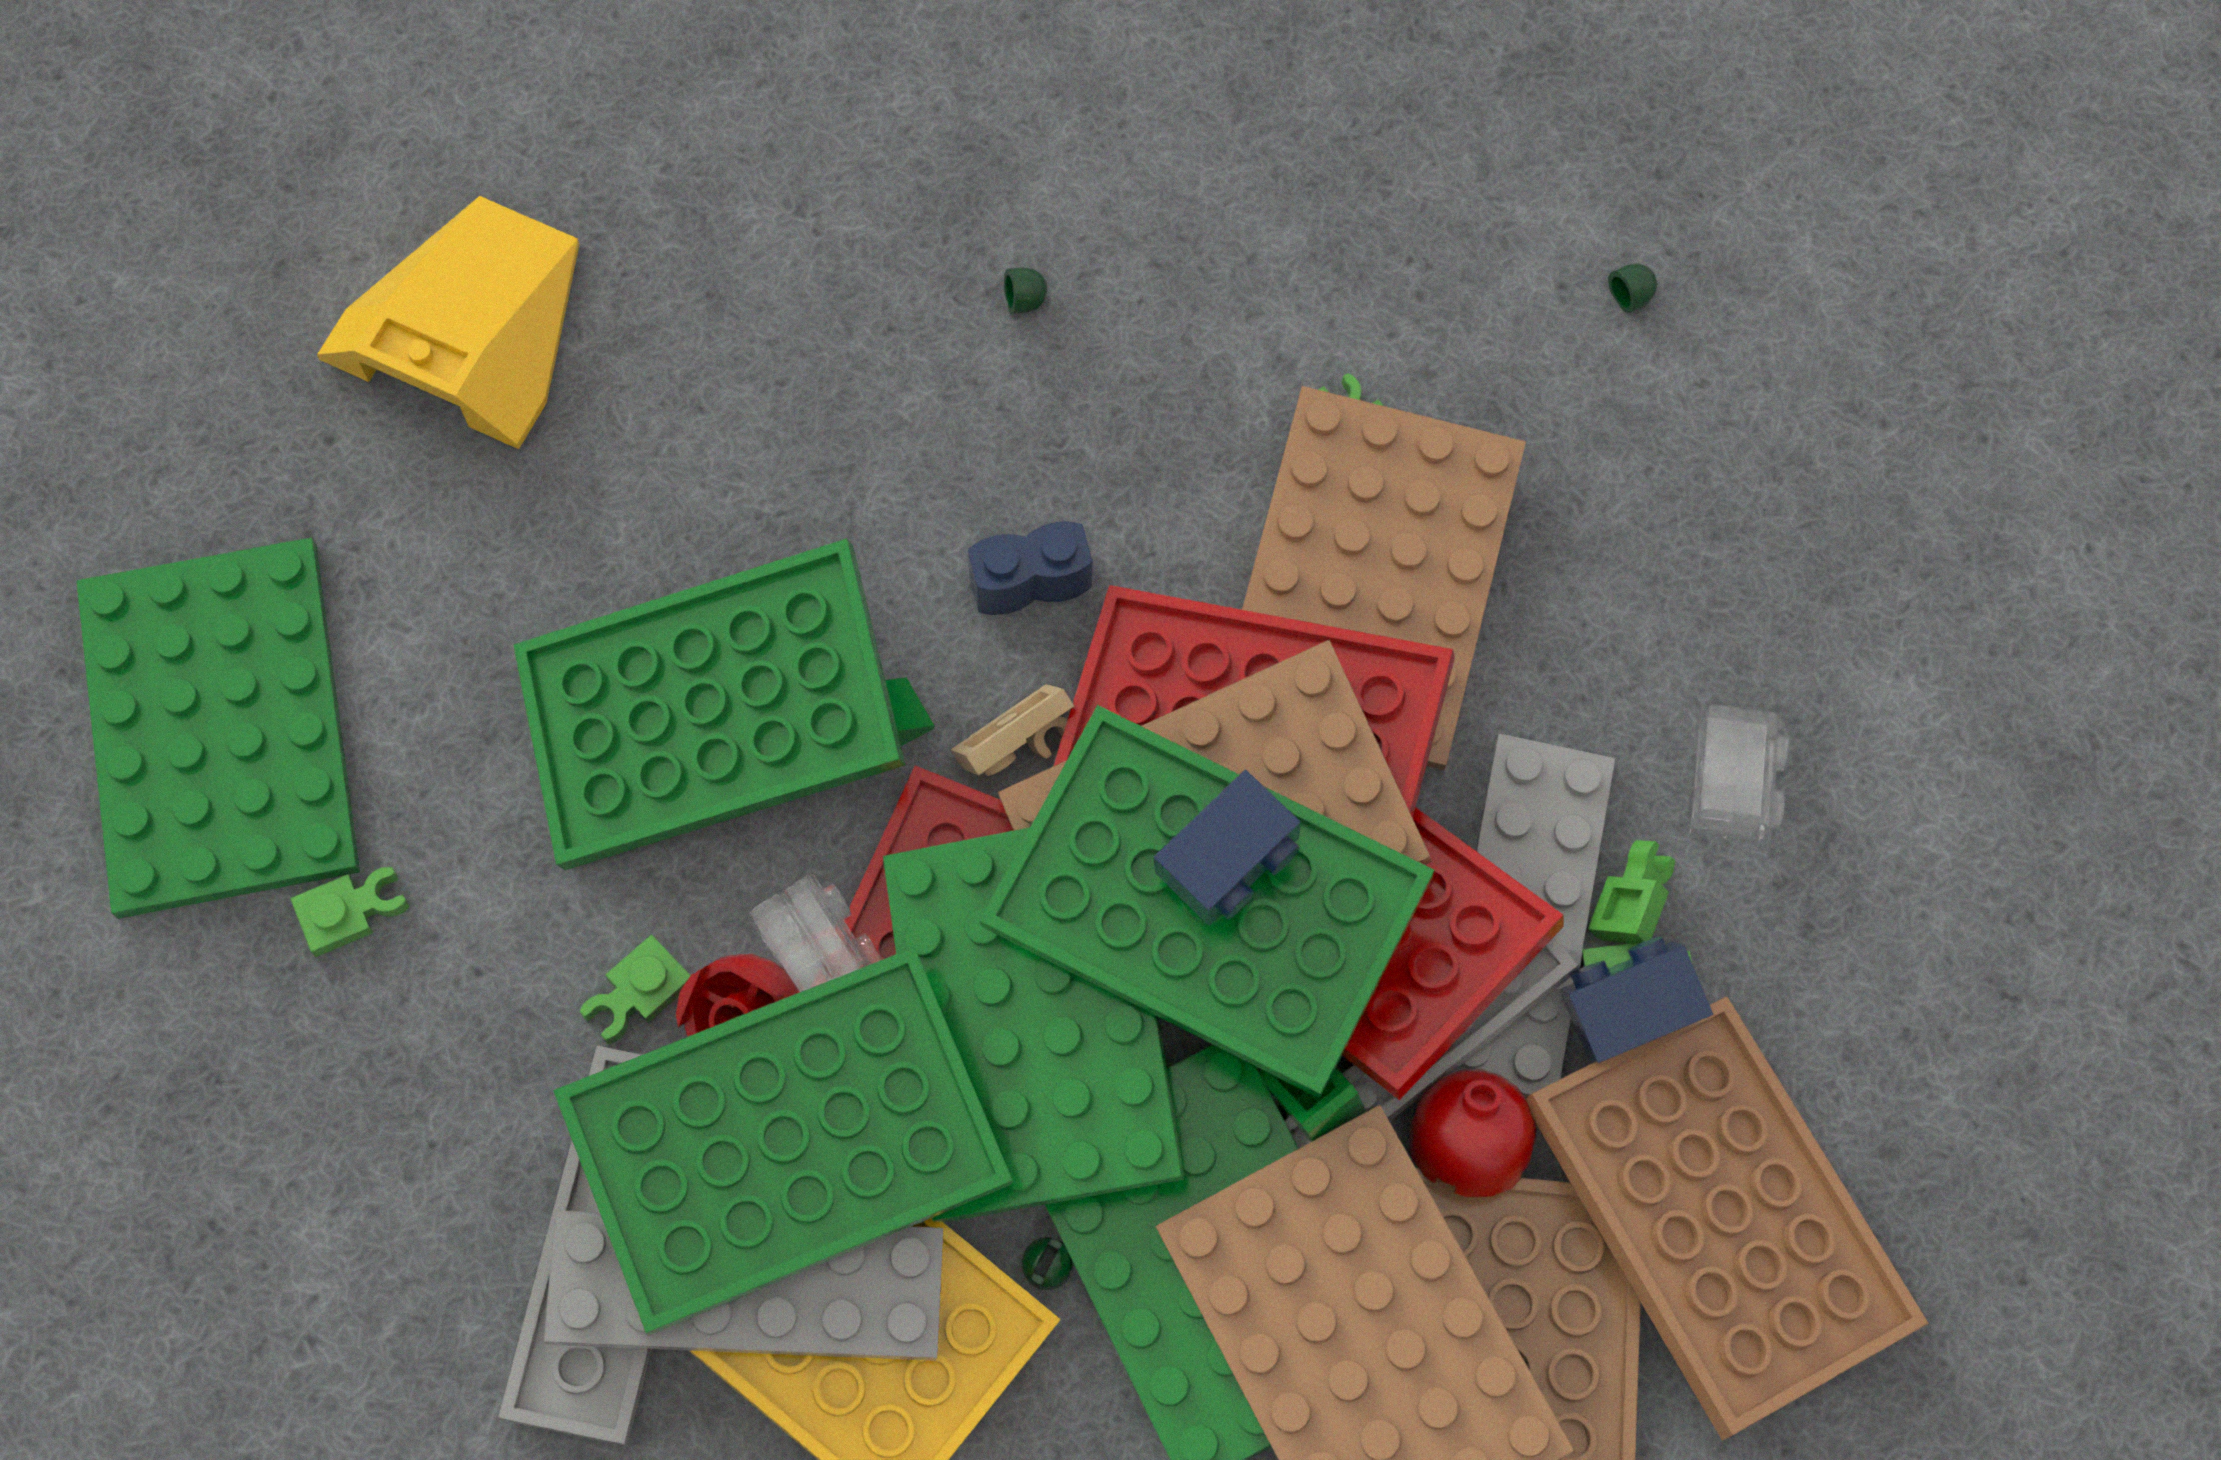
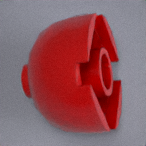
[676,953,800,1036]
[1408,1069,1536,1198]

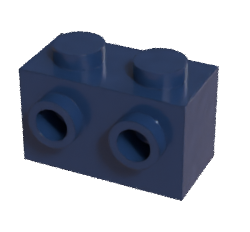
[1154,769,1301,925]
[1559,937,1714,1063]

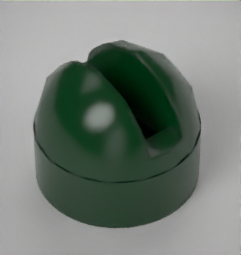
[1608,263,1658,313]
[1004,267,1047,314]
[1022,1237,1072,1290]

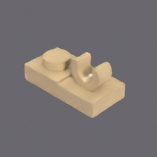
[951,684,1074,776]

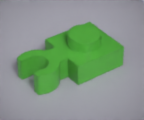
[290,867,410,957]
[580,934,691,1044]

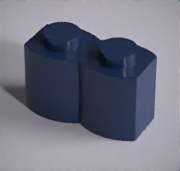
[968,521,1093,615]

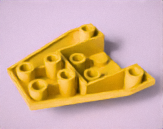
[317,196,580,449]

